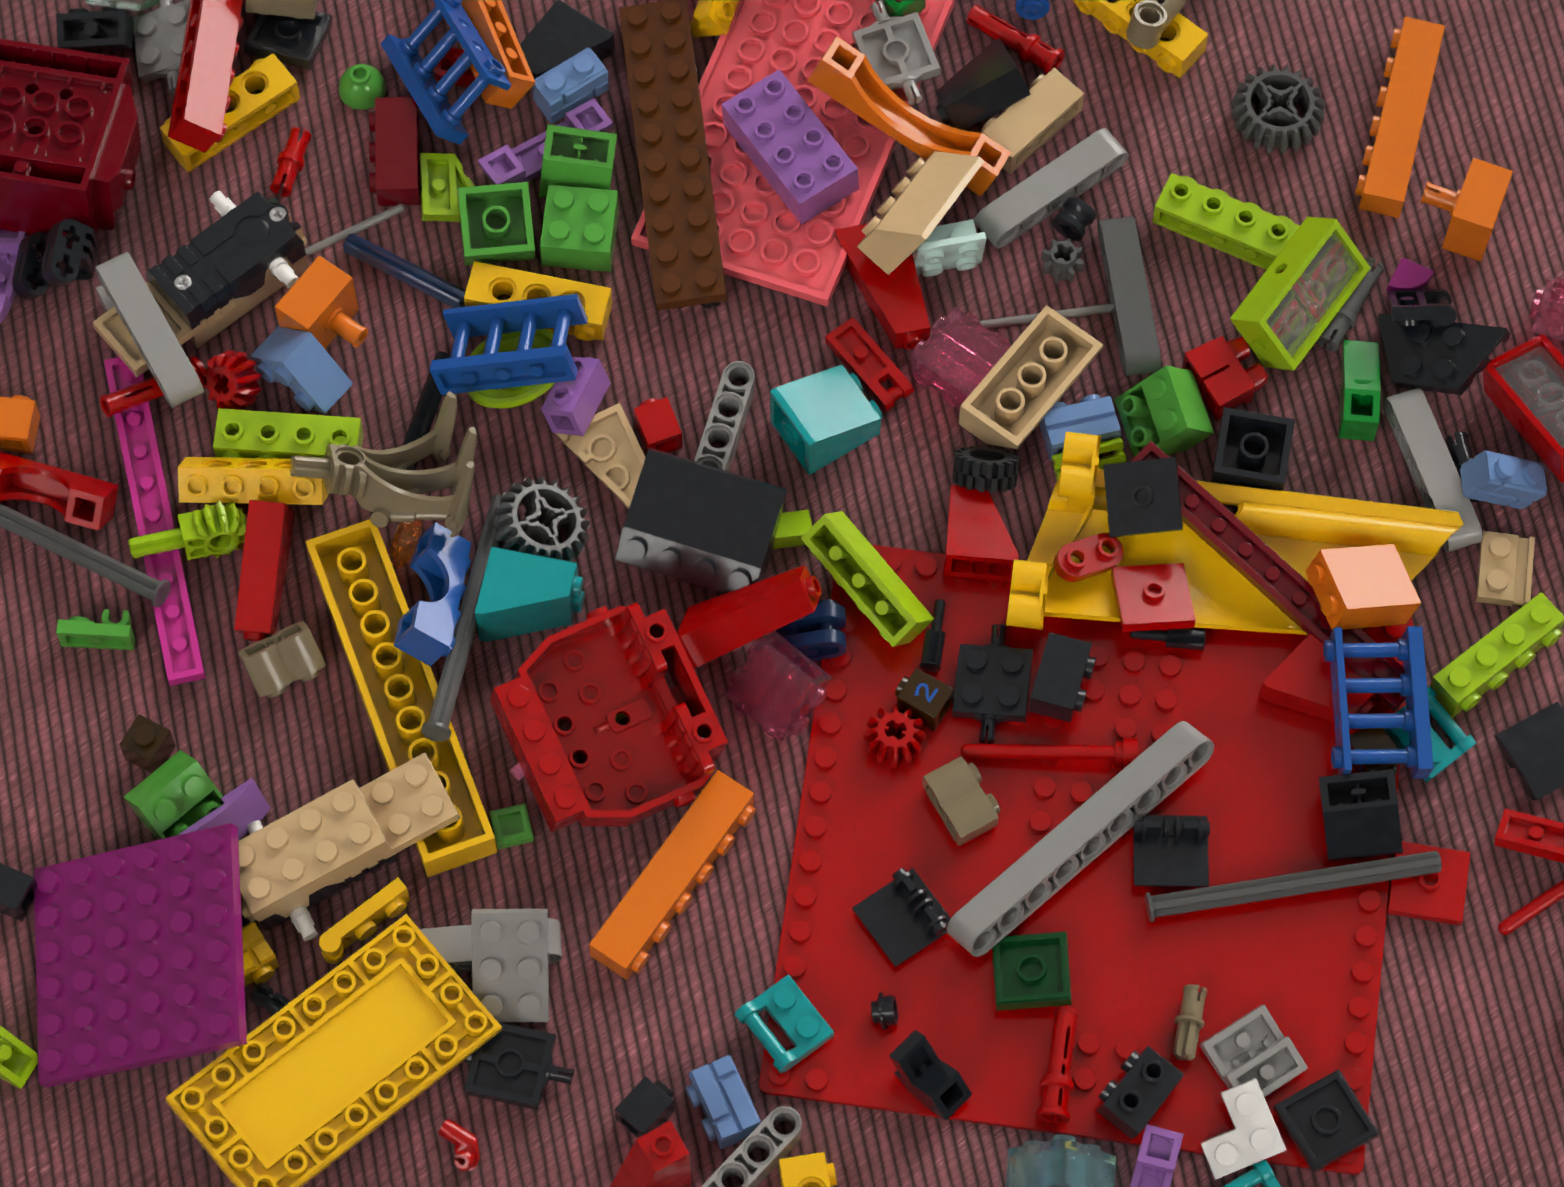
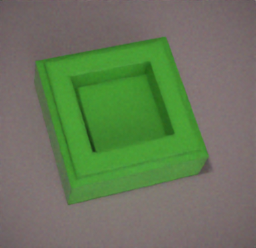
[489,803,534,849]

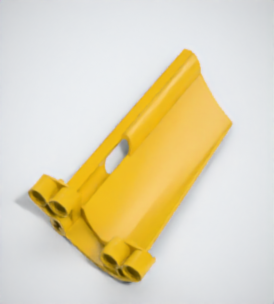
[1006,432,1464,635]

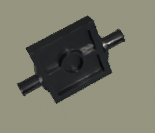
[952,624,1033,744]
[463,1022,575,1110]

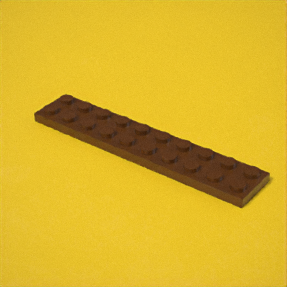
[619,0,727,311]

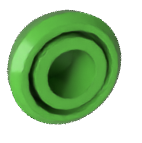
[338,64,387,110]

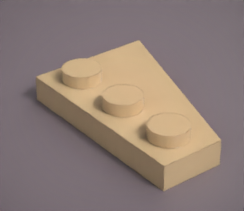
[556,403,646,509]

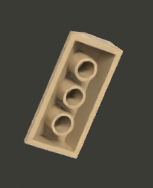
[857,151,985,275]
[959,305,1103,449]

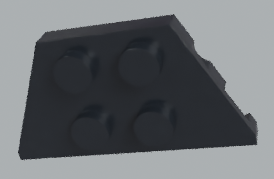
[1378,314,1511,395]

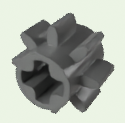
[1041,238,1084,283]

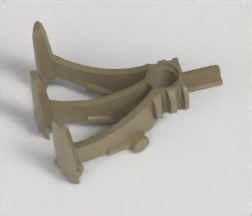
[290,391,477,537]

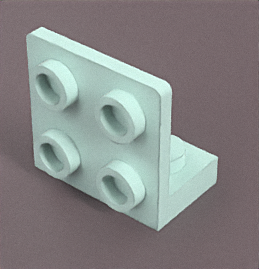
[912,219,986,277]

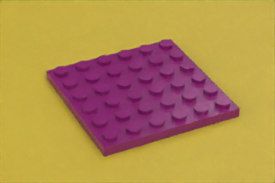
[34,823,247,1087]

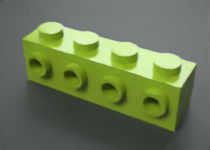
[1152,173,1300,270]
[213,408,364,458]
[801,511,934,647]
[1430,592,1564,718]

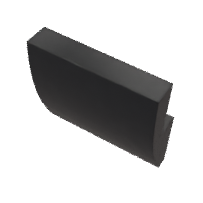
[1494,702,1564,801]

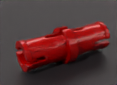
[270,127,312,197]

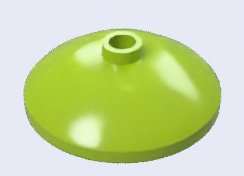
[467,329,555,409]

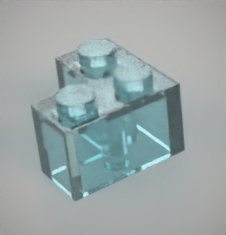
[1006,1135,1116,1187]

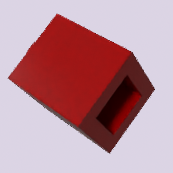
[634,397,683,453]

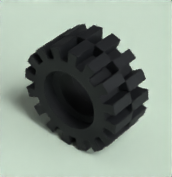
[952,446,1019,493]

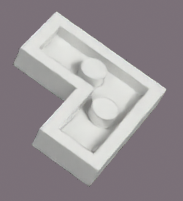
[1200,1078,1286,1179]

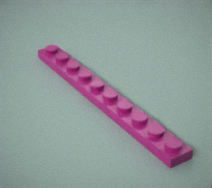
[104,357,206,686]

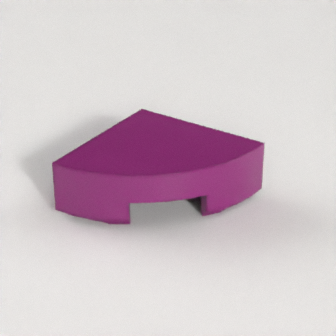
[1386,257,1434,291]

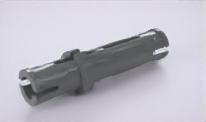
[1317,257,1385,352]

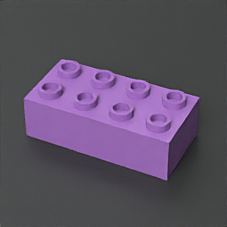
[722,69,859,225]

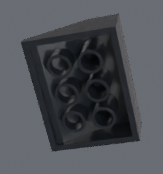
[615,448,787,593]

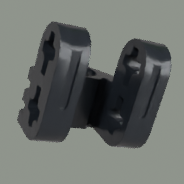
[12,219,99,300]

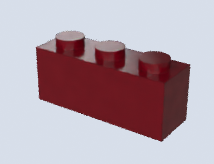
[369,97,420,206]

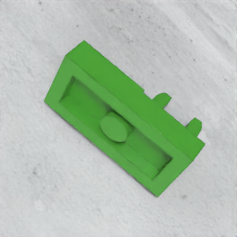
[56,609,135,651]

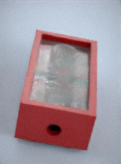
[1483,333,1564,483]

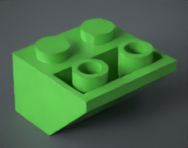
[539,124,617,198]
[1114,365,1214,457]
[124,750,223,840]

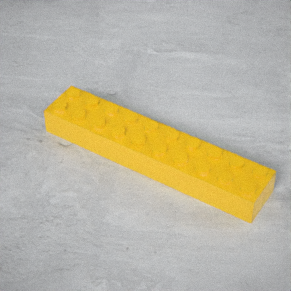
[305,519,498,878]

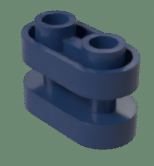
[776,599,847,664]

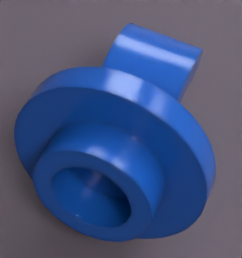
[1015,0,1050,20]

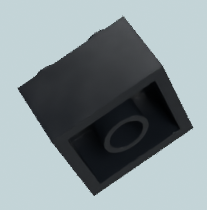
[1211,407,1295,491]

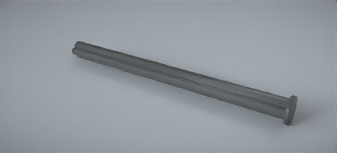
[421,494,501,741]
[0,504,171,607]
[1145,851,1442,922]

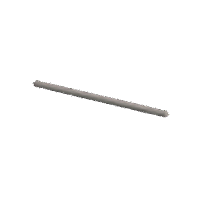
[305,203,406,257]
[940,303,1114,334]

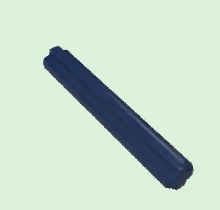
[343,234,466,308]

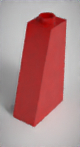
[835,224,930,350]
[234,500,295,642]
[677,565,822,668]
[610,1120,692,1187]

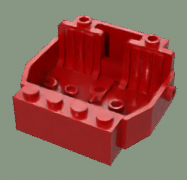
[490,602,728,833]

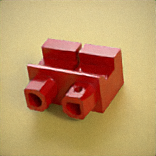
[1182,336,1268,421]

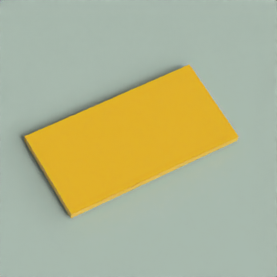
[165,914,502,1187]

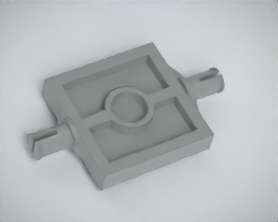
[133,0,190,95]
[852,1,940,105]

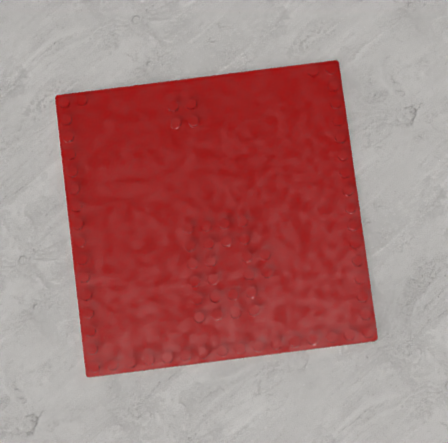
[759,544,1413,1175]

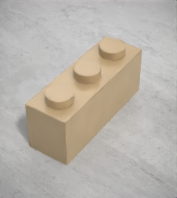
[981,68,1084,174]

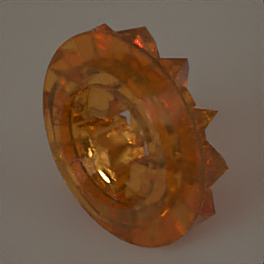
[389,520,423,568]

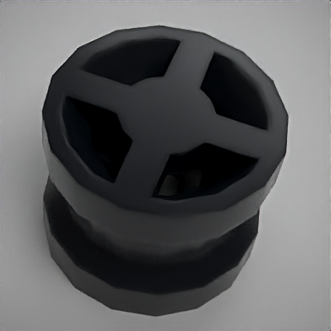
[1052,197,1096,241]

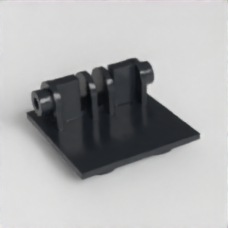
[1133,815,1210,887]
[852,868,951,967]

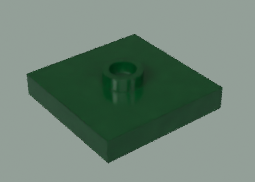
[992,931,1072,1011]

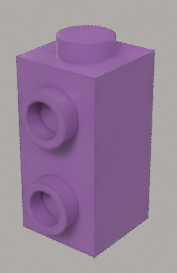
[541,357,611,436]

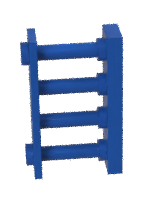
[380,0,512,145]
[429,294,588,395]
[1323,626,1434,779]

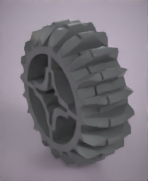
[1231,64,1325,155]
[492,476,590,562]

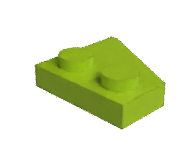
[419,153,474,222]

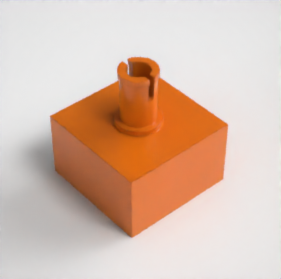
[1420,158,1513,262]
[275,255,369,349]

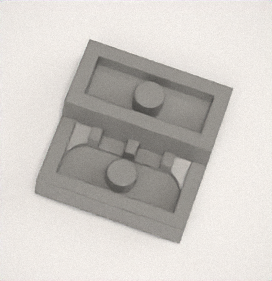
[1199,1004,1308,1097]

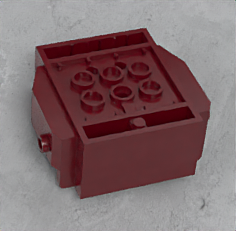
[0,39,141,237]

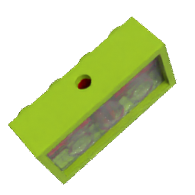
[1230,217,1371,371]

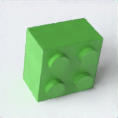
[458,182,535,266]
[540,185,619,272]

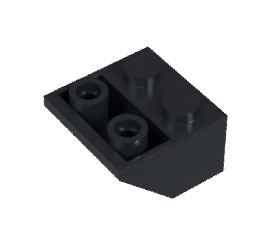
[1319,769,1403,862]

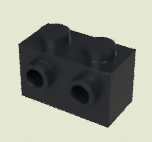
[56,6,135,53]
[1028,632,1096,723]
[1096,1046,1184,1139]

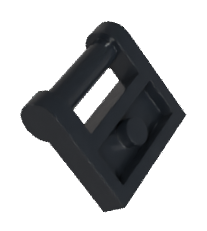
[1387,289,1457,326]

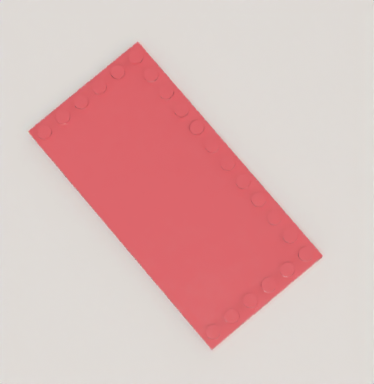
[631,0,956,307]

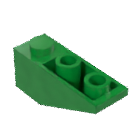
[1338,340,1381,441]

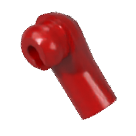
[438,1118,480,1171]

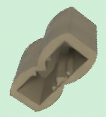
[238,621,326,698]
[922,756,1001,846]

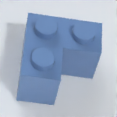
[250,326,354,413]

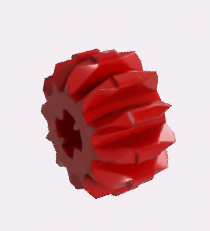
[201,350,263,410]
[863,704,926,769]

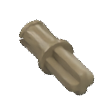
[1173,984,1208,1061]

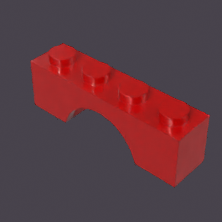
[0,452,119,531]

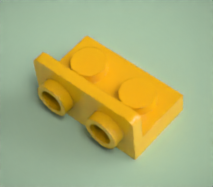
[690,0,739,38]

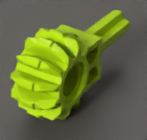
[128,501,247,560]

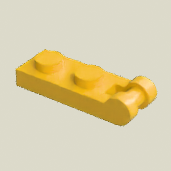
[319,877,410,964]

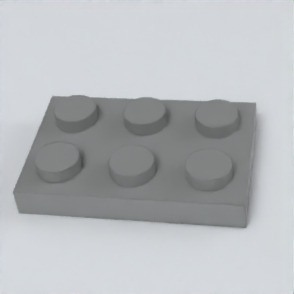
[471,909,549,1022]

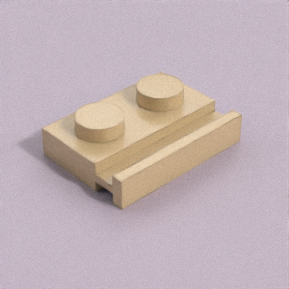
[1476,531,1535,606]

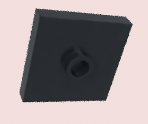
[244,11,332,70]
[1103,457,1183,538]
[1273,1069,1380,1173]

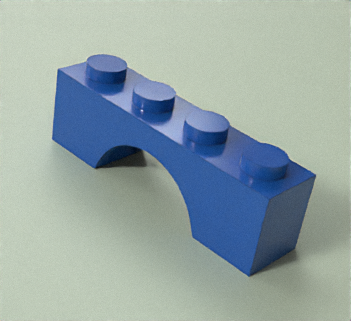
[394,522,471,666]

